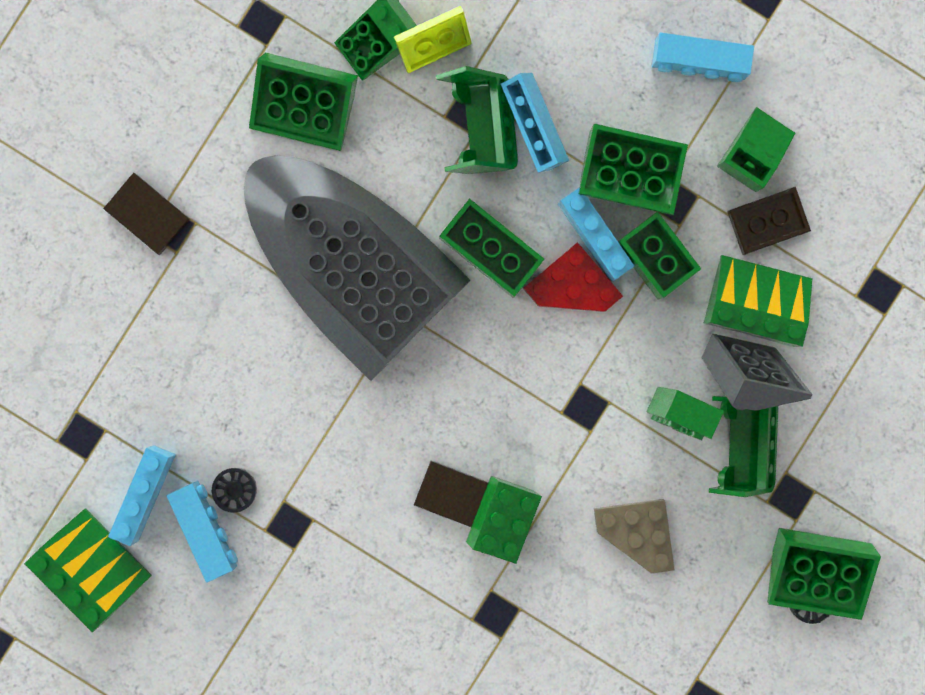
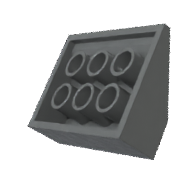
[702,333,812,411]

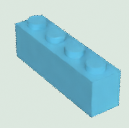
[652,33,754,82]
[501,73,569,173]
[558,188,634,281]
[108,445,176,546]
[166,481,238,583]

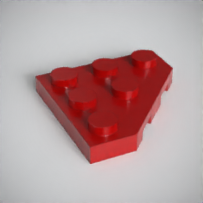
[523,242,623,312]

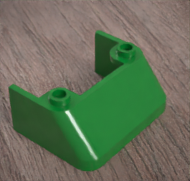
[436,66,518,174]
[709,396,778,497]

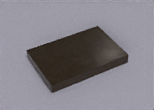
[103,172,190,255]
[727,187,811,255]
[414,460,488,527]

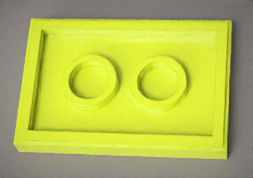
[394,6,472,73]

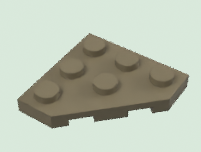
[594,499,675,574]

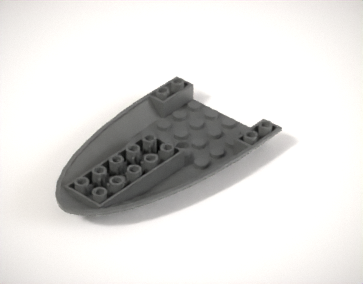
[244,155,471,381]

